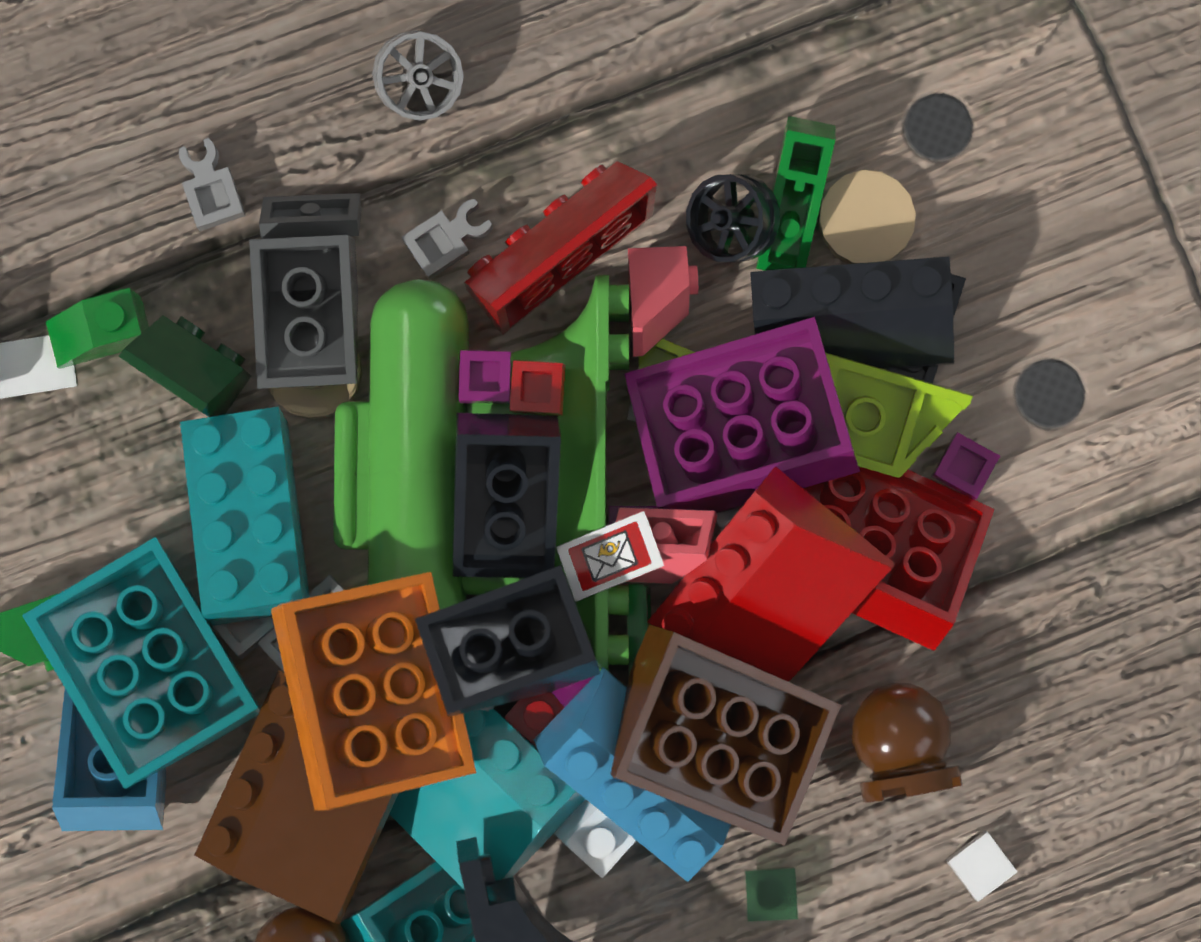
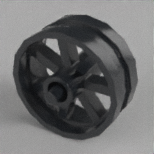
[686,174,780,262]

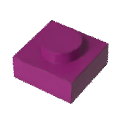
[459,350,511,404]
[931,432,1000,500]

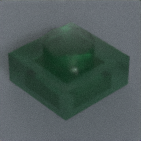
[744,867,798,922]

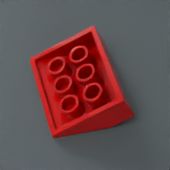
[464,161,657,335]
[647,466,895,682]
[803,466,995,651]

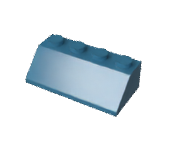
[534,667,731,882]

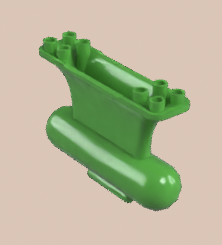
[333,275,629,671]

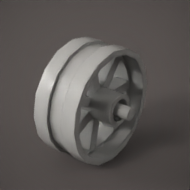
[372,30,464,121]

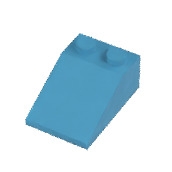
[52,689,166,831]

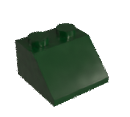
[118,315,251,417]

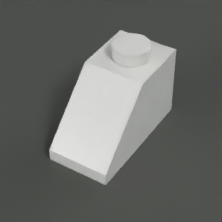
[554,799,636,878]

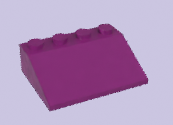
[624,317,860,513]

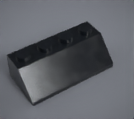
[750,256,954,369]

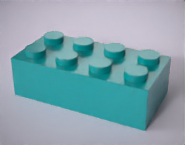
[180,406,310,626]

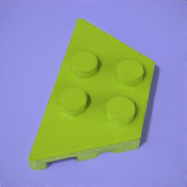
[826,353,973,478]

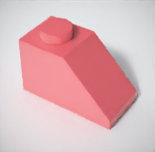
[628,246,699,357]
[615,508,717,584]

